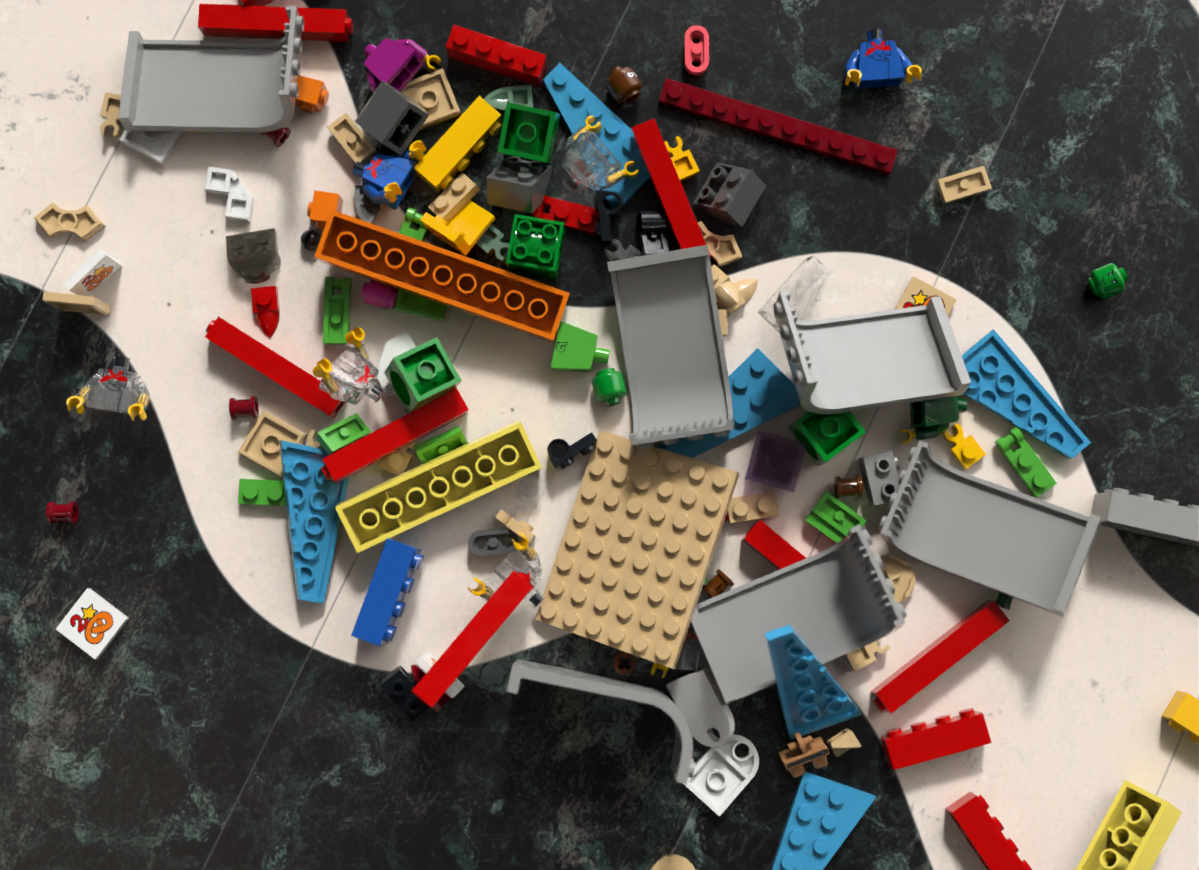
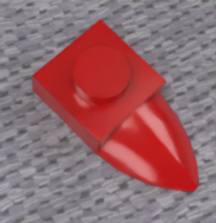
[251,286,280,337]

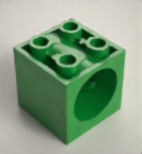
[497,102,560,163]
[506,214,565,281]
[384,337,462,414]
[788,411,866,466]

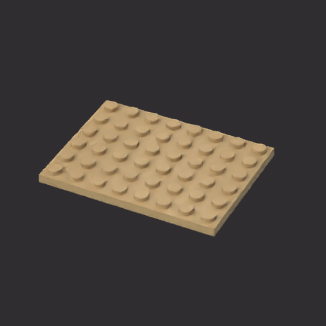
[535,430,740,669]

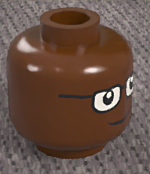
[606,66,642,105]

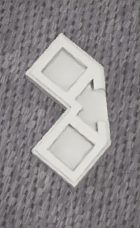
[204,167,254,223]
[376,331,416,398]

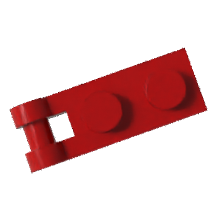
[529,195,599,235]

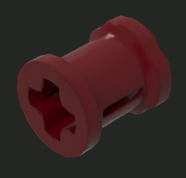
[260,127,291,147]
[229,396,259,420]
[46,502,79,524]

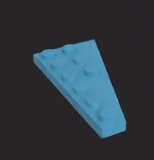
[543,63,650,215]
[962,329,1091,459]
[657,348,801,458]
[279,440,350,604]
[765,625,862,740]
[771,771,876,870]

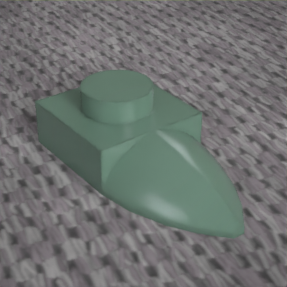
[484,85,533,110]

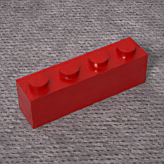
[446,25,547,87]
[880,708,992,770]
[945,792,1032,870]

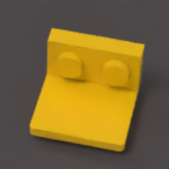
[420,200,495,256]

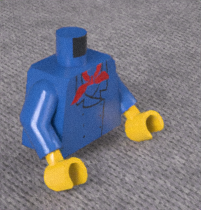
[845,29,922,89]
[353,140,426,210]

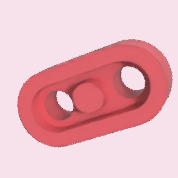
[684,26,709,76]

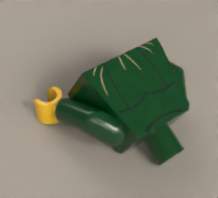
[898,396,967,444]

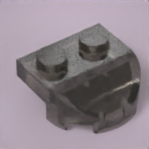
[226,228,281,284]

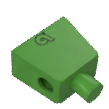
[551,321,610,373]

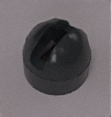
[300,230,321,251]

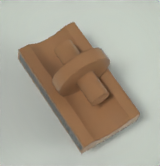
[778,732,830,778]

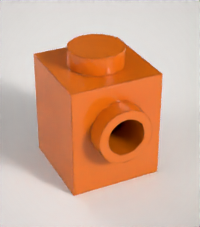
[295,76,329,113]
[307,190,343,230]

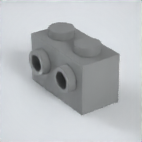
[858,450,901,507]

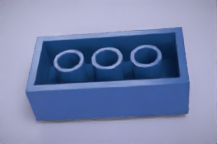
[351,538,423,646]

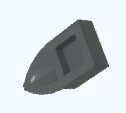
[355,186,380,223]

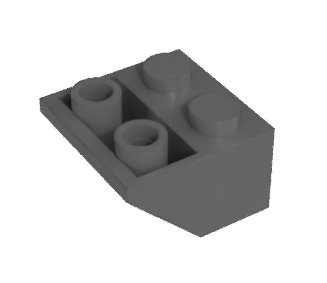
[355,80,429,156]
[486,156,552,213]
[693,162,766,227]

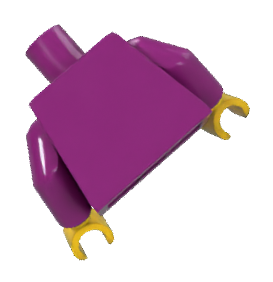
[364,38,441,93]

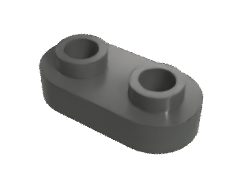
[468,529,519,556]

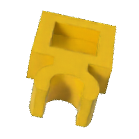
[664,136,699,182]
[942,423,986,470]

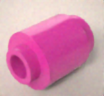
[361,280,399,310]

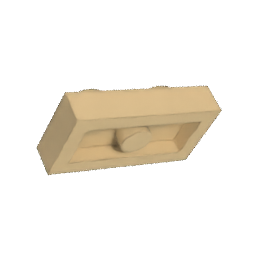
[327,113,377,163]
[936,166,992,205]
[428,172,480,222]
[727,491,779,524]

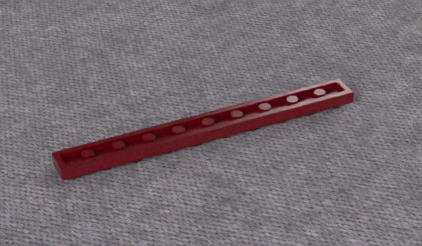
[659,78,898,175]

